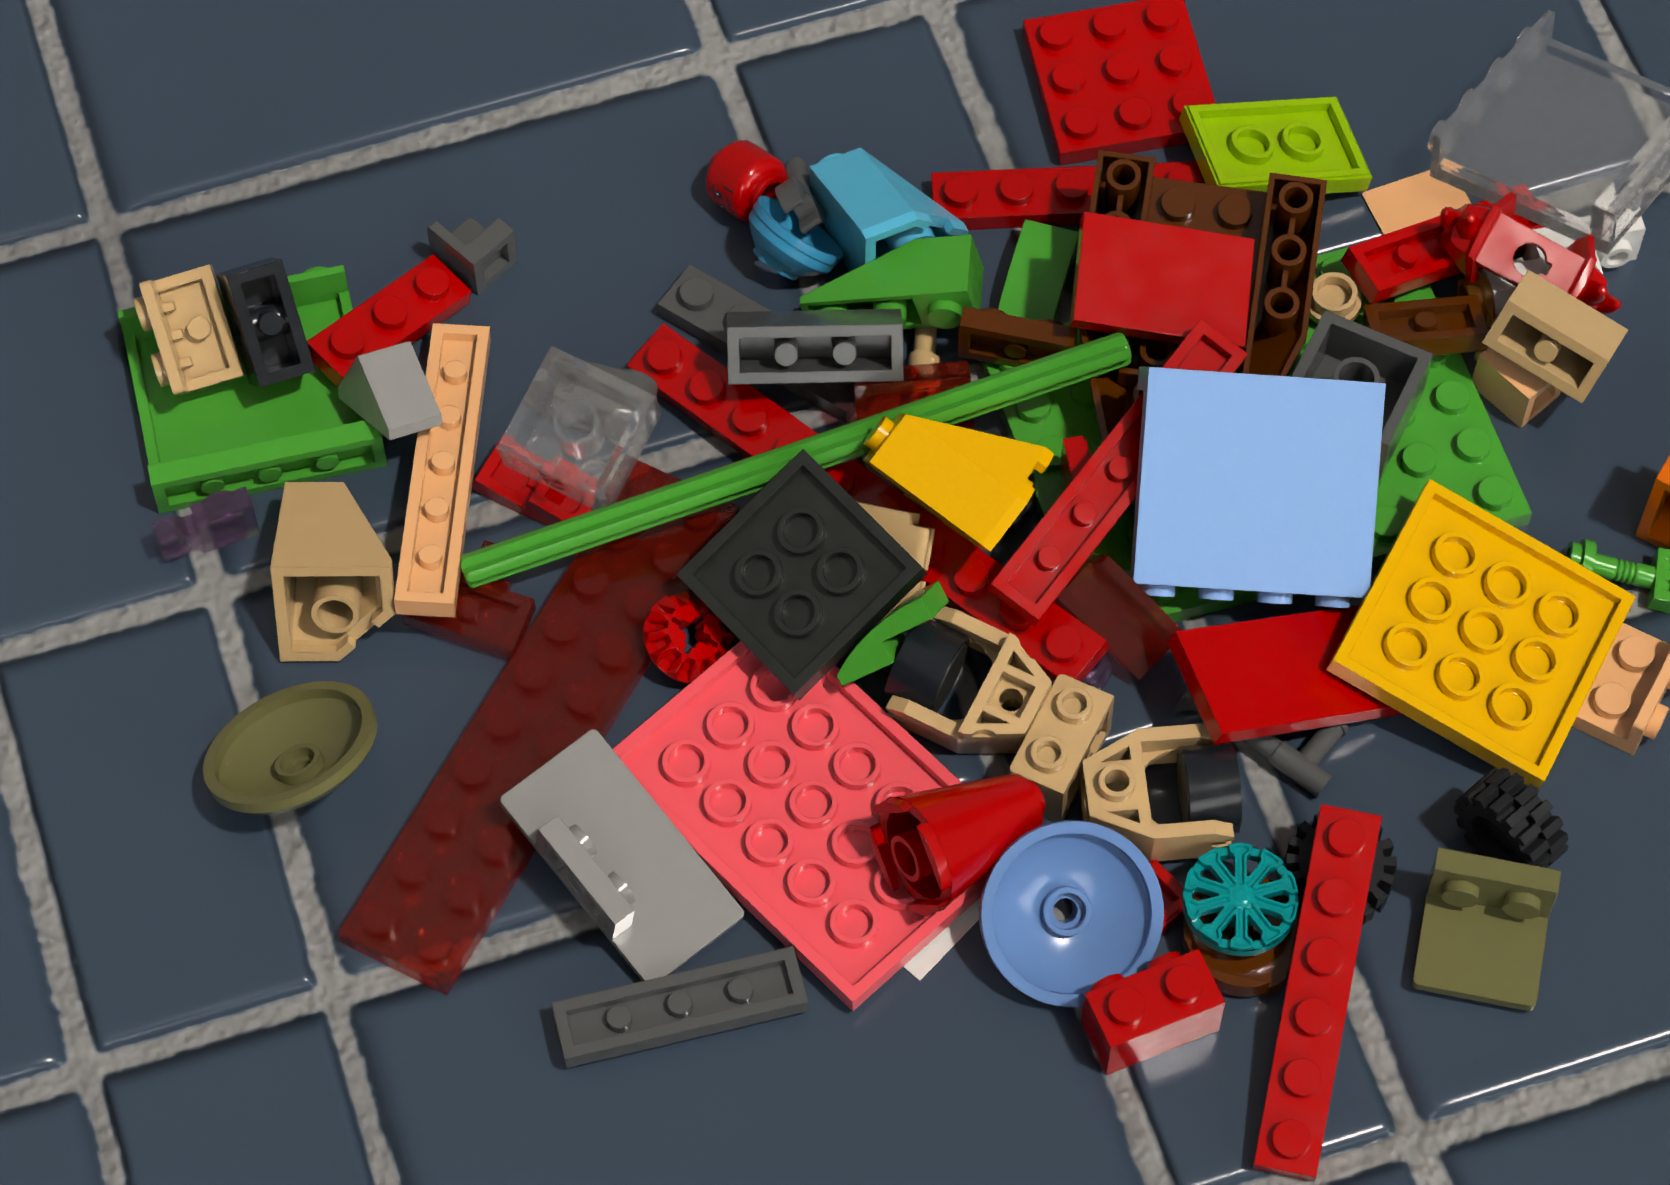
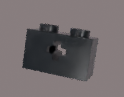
[216,257,316,388]

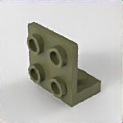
[1412,847,1561,1011]

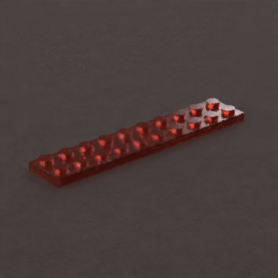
[338,460,739,995]

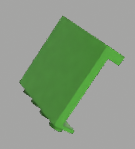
[117,265,388,514]

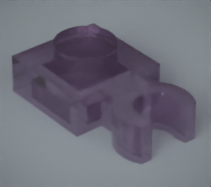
[152,486,260,561]

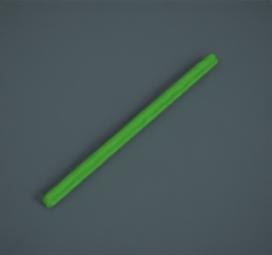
[460,332,1132,588]

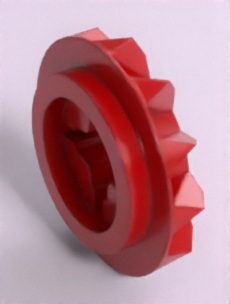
[643,591,735,684]

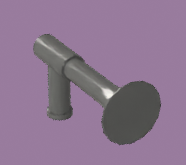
[1173,689,1348,798]

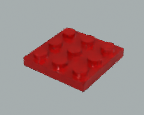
[1022,0,1216,166]

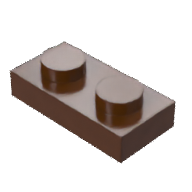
[1362,295,1489,355]
[958,306,1078,367]

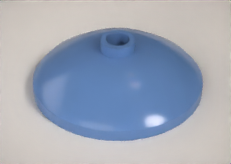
[979,820,1164,1007]

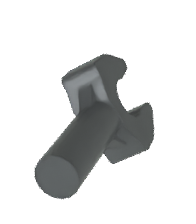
[775,157,827,234]

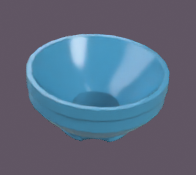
[749,196,844,280]

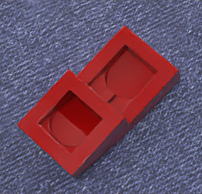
[472,435,607,525]

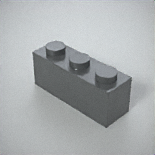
[727,309,903,384]

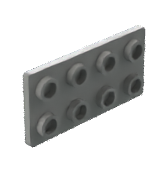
[500,729,744,981]

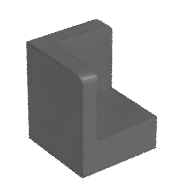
[427,217,518,295]

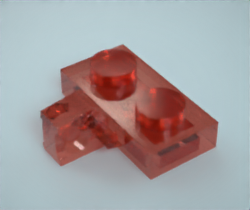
[402,540,536,660]

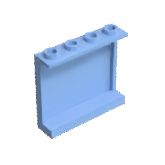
[1124,366,1386,608]

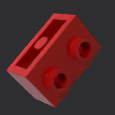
[1081,949,1225,1075]

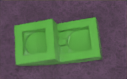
[998,219,1079,320]
[837,581,949,686]

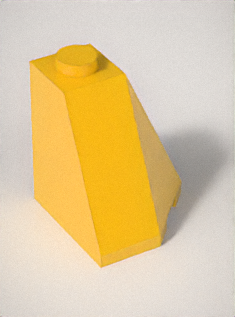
[863,413,1054,552]

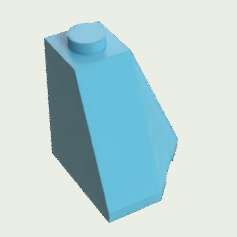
[809,147,968,272]

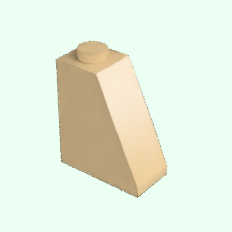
[270,482,395,662]

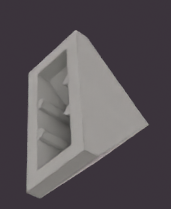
[338,341,442,440]

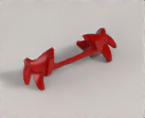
[1440,192,1621,315]

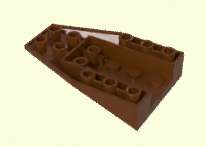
[1078,150,1327,444]

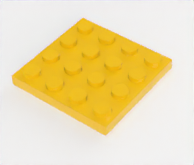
[1326,479,1636,789]

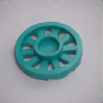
[1182,842,1299,956]

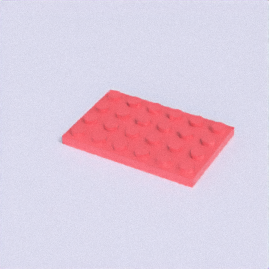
[613,641,989,1011]

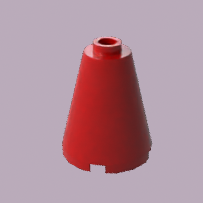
[870,773,1046,916]

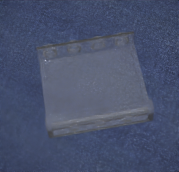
[1428,10,1670,255]

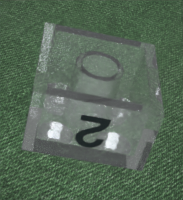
[496,346,661,509]

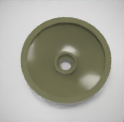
[203,681,378,815]

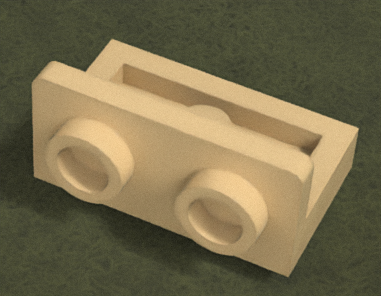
[134,264,246,395]

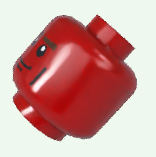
[705,140,788,223]

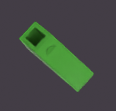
[799,234,984,329]

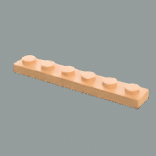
[394,323,491,618]

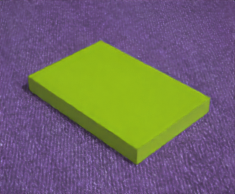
[1179,97,1373,194]

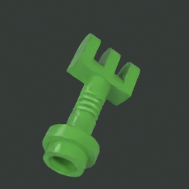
[1564,538,1670,614]

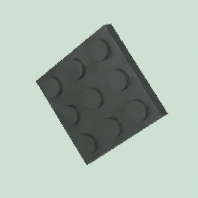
[676,449,928,700]

